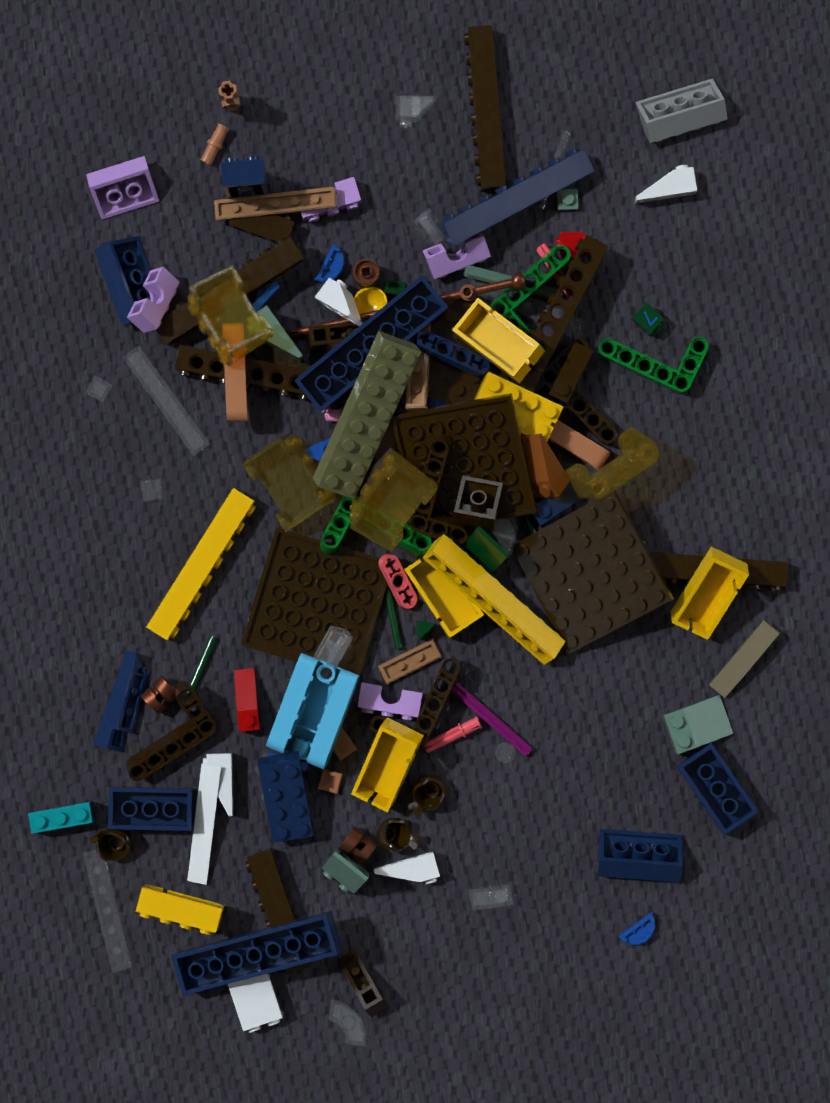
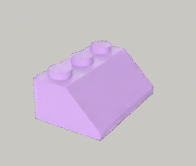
[86,156,159,220]

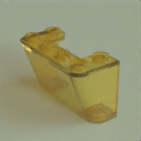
[187,265,273,367]
[565,426,659,500]
[242,434,336,532]
[349,451,437,552]

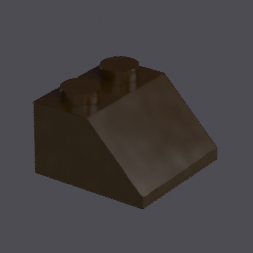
[454,476,503,530]

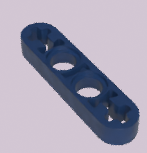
[414,330,490,377]

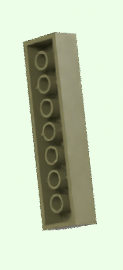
[313,331,421,499]

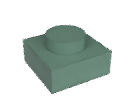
[557,189,578,211]

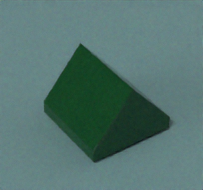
[384,279,406,299]
[416,621,434,639]

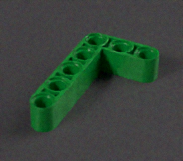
[489,244,571,335]
[597,337,709,394]
[320,496,432,557]

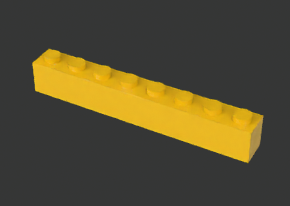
[146,488,256,640]
[423,534,565,665]

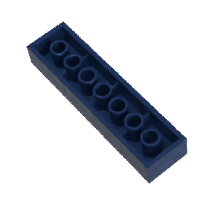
[294,275,449,413]
[172,910,343,996]

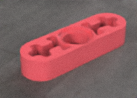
[379,554,417,609]

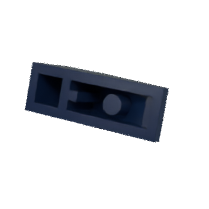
[531,476,590,527]

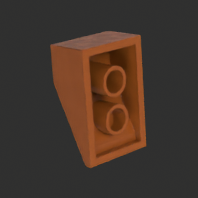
[521,433,570,499]

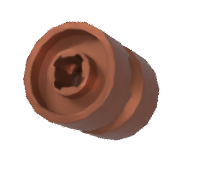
[353,259,380,288]
[141,676,176,714]
[339,827,378,865]

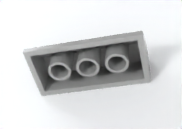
[636,78,728,143]

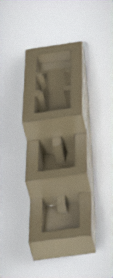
[709,620,780,698]

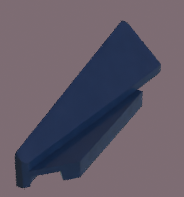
[94,651,148,752]

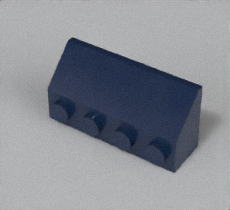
[94,236,151,326]
[598,829,683,882]

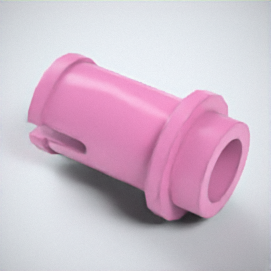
[325,407,344,422]

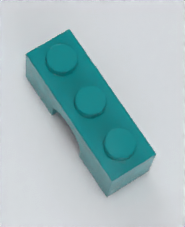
[28,801,95,834]

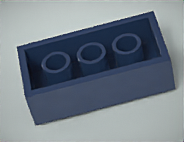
[221,156,269,199]
[675,743,758,835]
[258,751,313,843]
[108,786,194,831]

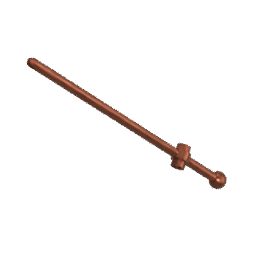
[288,273,526,338]

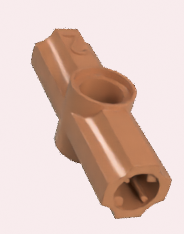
[218,81,241,112]

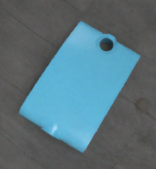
[266,653,359,769]

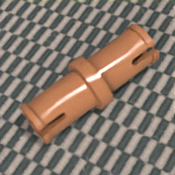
[200,123,229,166]

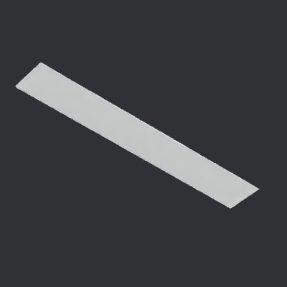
[187,763,221,885]

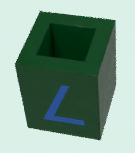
[631,302,664,336]

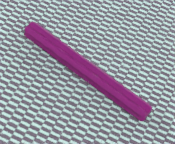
[452,683,532,756]

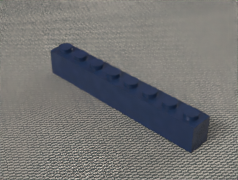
[438,148,594,246]

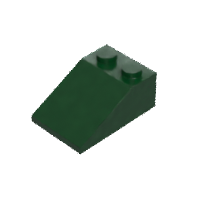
[461,527,510,575]

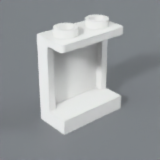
[228,973,283,1033]

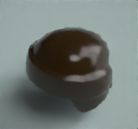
[408,775,447,817]
[377,818,421,852]
[90,829,131,861]

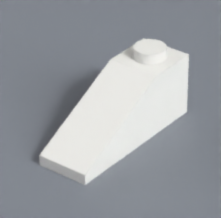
[635,165,697,204]
[315,278,362,326]
[203,753,234,816]
[374,851,440,884]

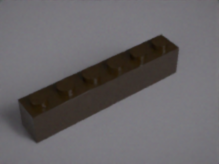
[245,848,311,975]

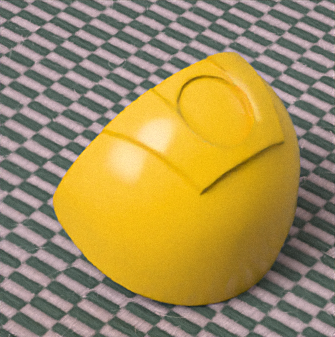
[354,287,388,314]

